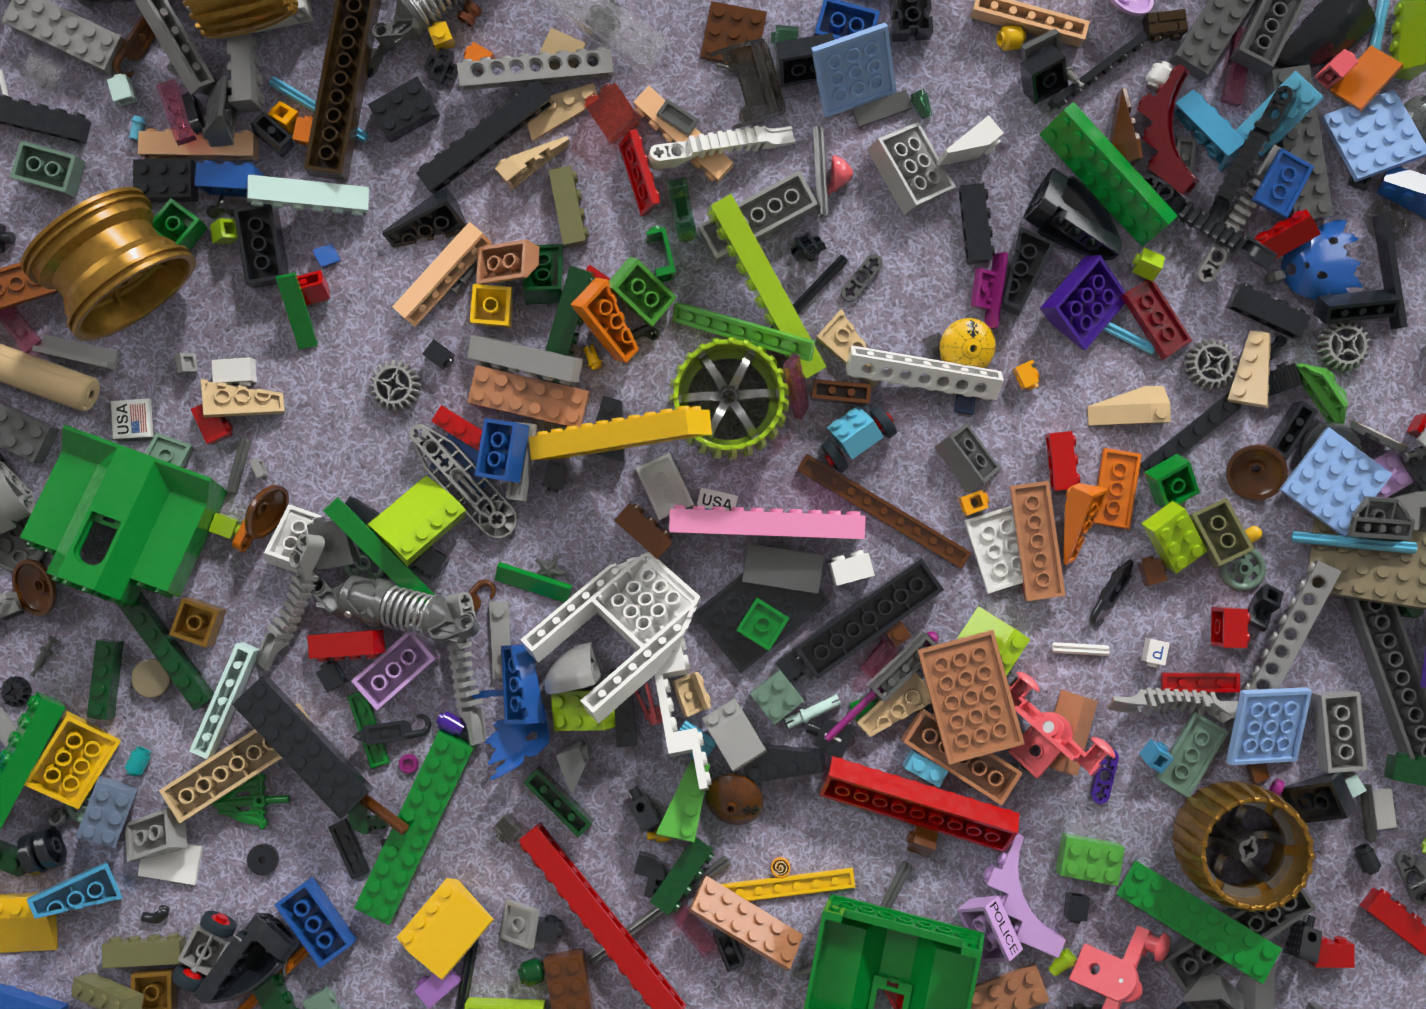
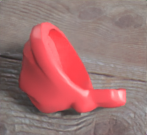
[828,155,853,195]

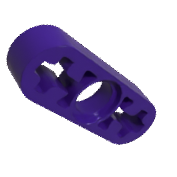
[1090,750,1119,804]

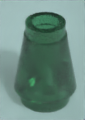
[910,89,932,119]

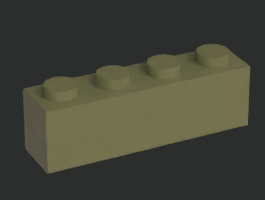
[548,166,590,248]
[101,933,186,968]
[71,973,144,1009]

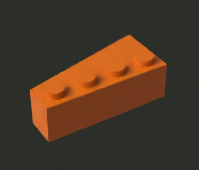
[570,278,639,363]

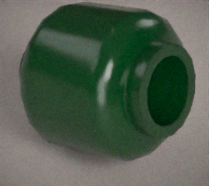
[517,958,546,987]

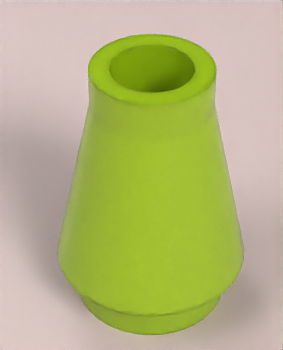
[1048,948,1077,977]

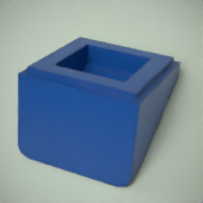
[312,244,341,269]

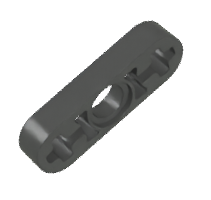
[841,254,883,302]
[1394,850,1426,905]

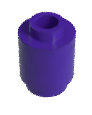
[436,711,466,737]

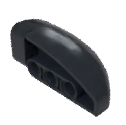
[1275,0,1376,69]

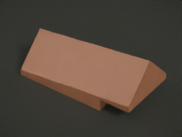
[1050,689,1098,775]

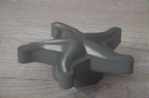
[535,555,567,579]

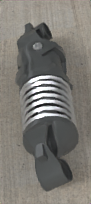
[372,0,465,48]
[311,575,480,644]

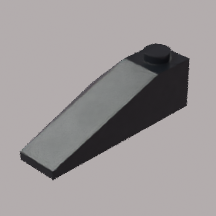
[382,188,467,248]

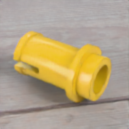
[583,345,602,370]

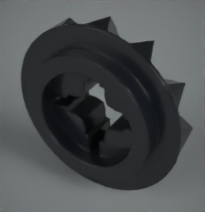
[0,676,32,707]

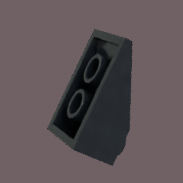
[1281,772,1357,823]

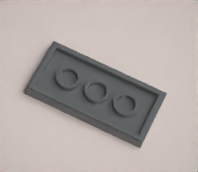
[742,544,824,594]

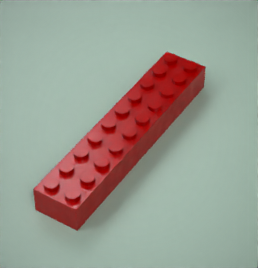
[819,756,1020,853]

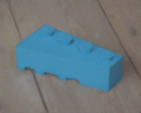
[1174,89,1245,172]
[27,861,123,919]

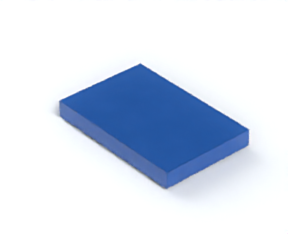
[1251,148,1314,219]
[430,434,490,495]

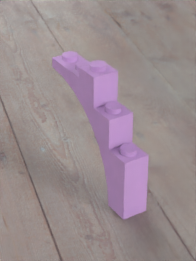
[983,833,1066,958]

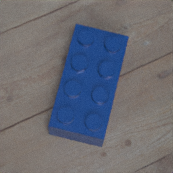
[274,876,357,968]

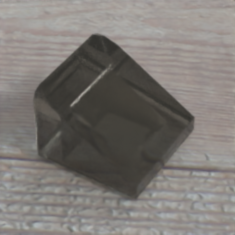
[922,332,942,359]

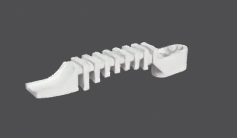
[648,126,796,169]

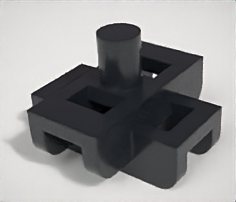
[424,48,458,84]
[791,232,826,262]

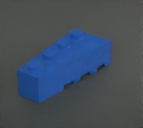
[1377,167,1426,219]
[501,644,546,724]
[0,983,69,1009]

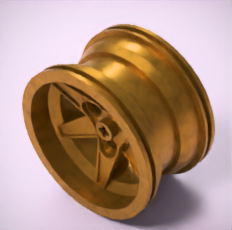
[20,187,196,341]

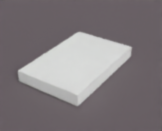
[635,453,694,521]
[138,843,203,885]

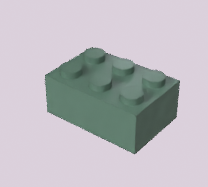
[10,140,86,198]

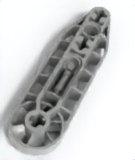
[409,424,518,538]

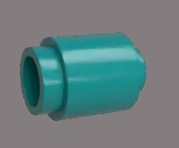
[124,746,151,777]

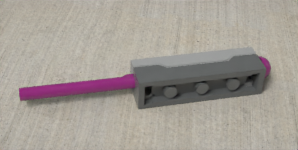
[824,631,939,742]

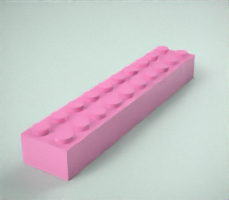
[669,505,865,539]

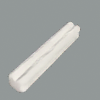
[1052,642,1110,656]

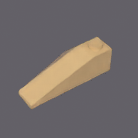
[495,136,571,191]
[1087,386,1171,426]

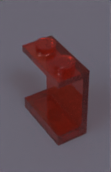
[583,82,642,145]

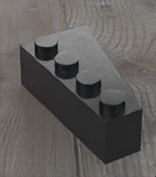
[1002,227,1056,316]
[744,743,827,783]

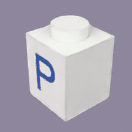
[1141,638,1170,668]

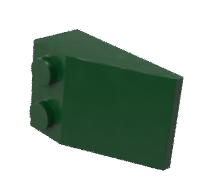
[523,244,564,305]

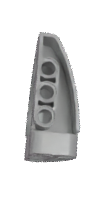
[0,461,35,534]
[544,642,601,694]

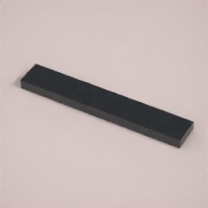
[1372,213,1408,330]

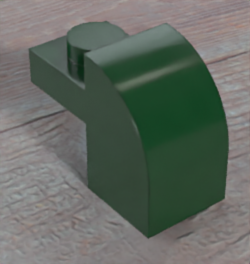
[348,803,388,834]

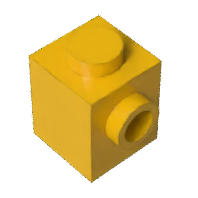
[428,21,456,51]

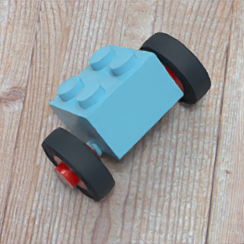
[821,405,897,473]

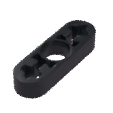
[181,92,205,135]

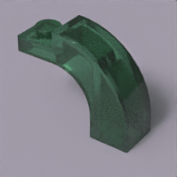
[667,177,698,242]

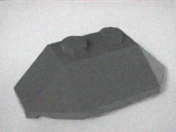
[1348,496,1415,540]

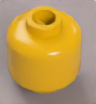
[996,25,1026,51]

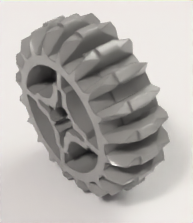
[1316,321,1372,372]
[1184,338,1238,390]
[368,359,421,412]

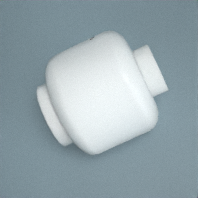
[1146,61,1173,92]

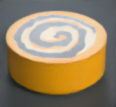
[771,857,790,878]

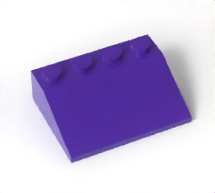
[1040,255,1126,350]

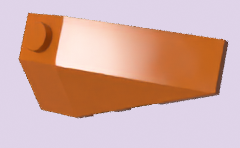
[1063,483,1108,565]

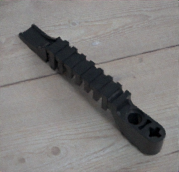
[1208,85,1297,224]
[1143,174,1278,270]

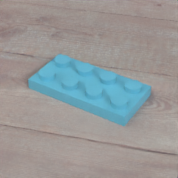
[1236,70,1325,157]

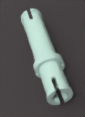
[784,694,842,729]

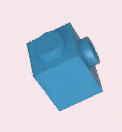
[1139,739,1174,774]

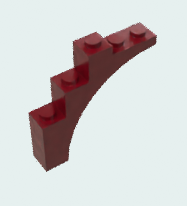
[1136,64,1200,196]

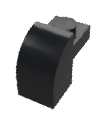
[1247,583,1284,632]
[634,851,665,898]

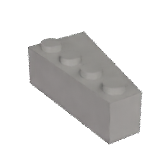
[227,33,265,113]

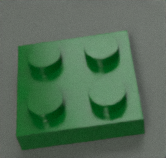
[736,597,789,651]

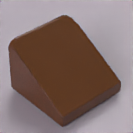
[1246,763,1270,784]

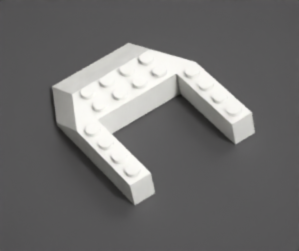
[521,552,701,724]

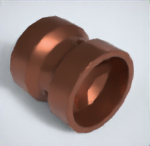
[456,0,483,28]

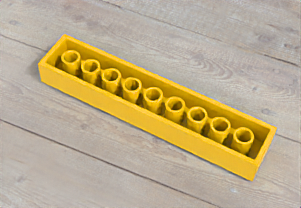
[529,406,712,460]

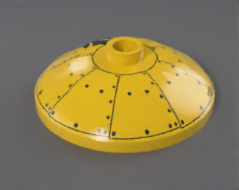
[940,318,996,368]

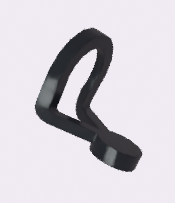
[206,193,234,218]

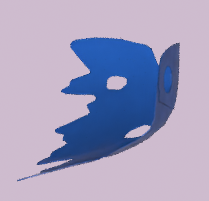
[1281,220,1362,300]
[472,690,550,780]

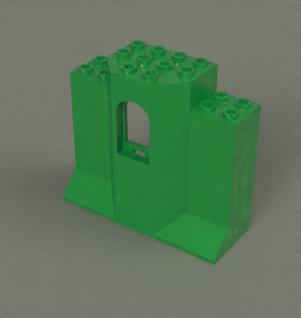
[20,424,228,607]
[804,894,985,1009]

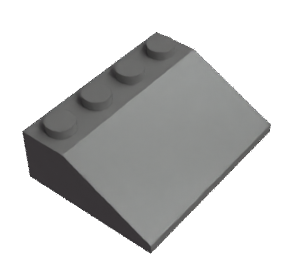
[866,122,956,215]

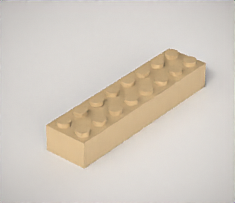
[159,703,311,824]

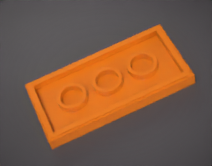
[1091,448,1142,530]

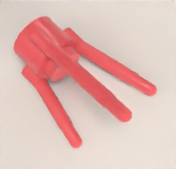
[634,683,663,725]

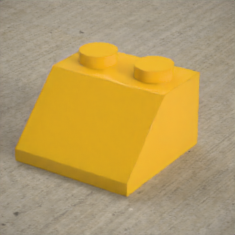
[470,284,513,328]

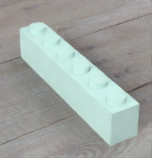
[247,175,369,216]
[189,642,260,759]

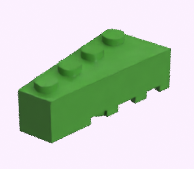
[656,760,710,843]

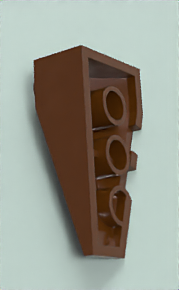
[1109,88,1143,166]

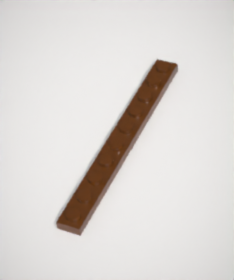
[797,454,971,569]

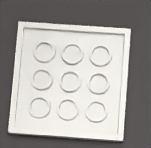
[964,505,1023,594]

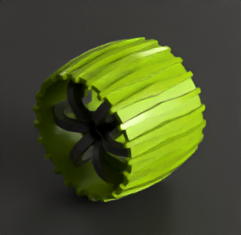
[668,337,789,460]

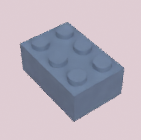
[76,776,138,848]

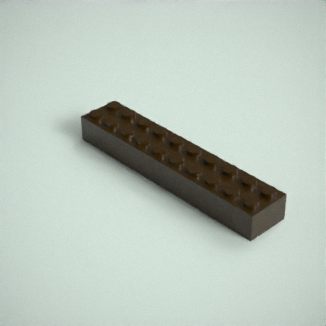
[304,0,382,182]

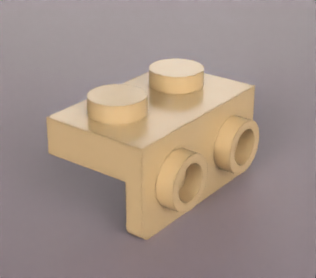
[671,672,711,717]

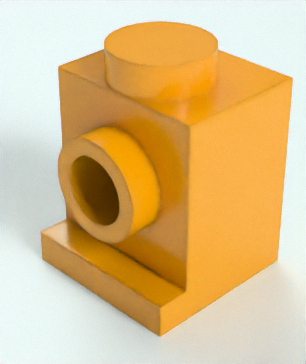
[268,101,300,135]
[1012,359,1039,391]
[958,490,990,516]

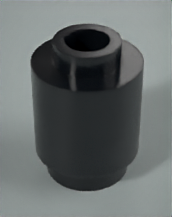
[1354,844,1381,875]

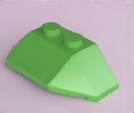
[1296,363,1349,424]

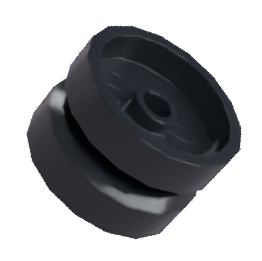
[17,825,67,876]

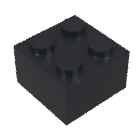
[1019,45,1068,104]

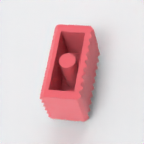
[1314,49,1358,89]

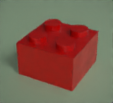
[1211,607,1250,648]

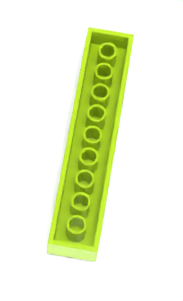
[707,194,826,379]

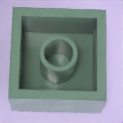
[749,669,804,725]

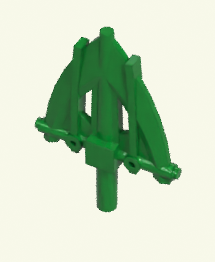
[211,772,291,829]

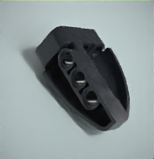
[1023,168,1122,261]
[194,912,297,1004]

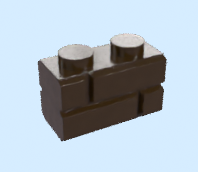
[1142,9,1188,43]

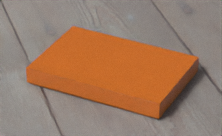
[1330,46,1403,112]

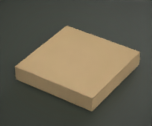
[540,28,586,70]

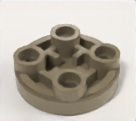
[131,659,172,698]

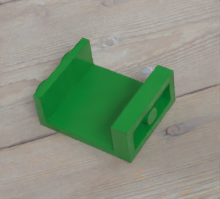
[645,226,676,282]

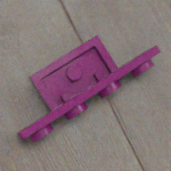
[971,252,1008,329]

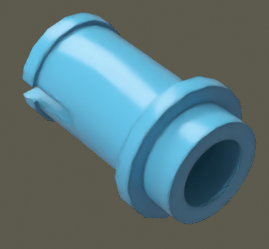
[128,115,147,141]

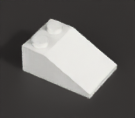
[936,115,1003,166]
[264,505,321,573]

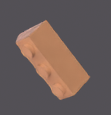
[476,239,539,285]

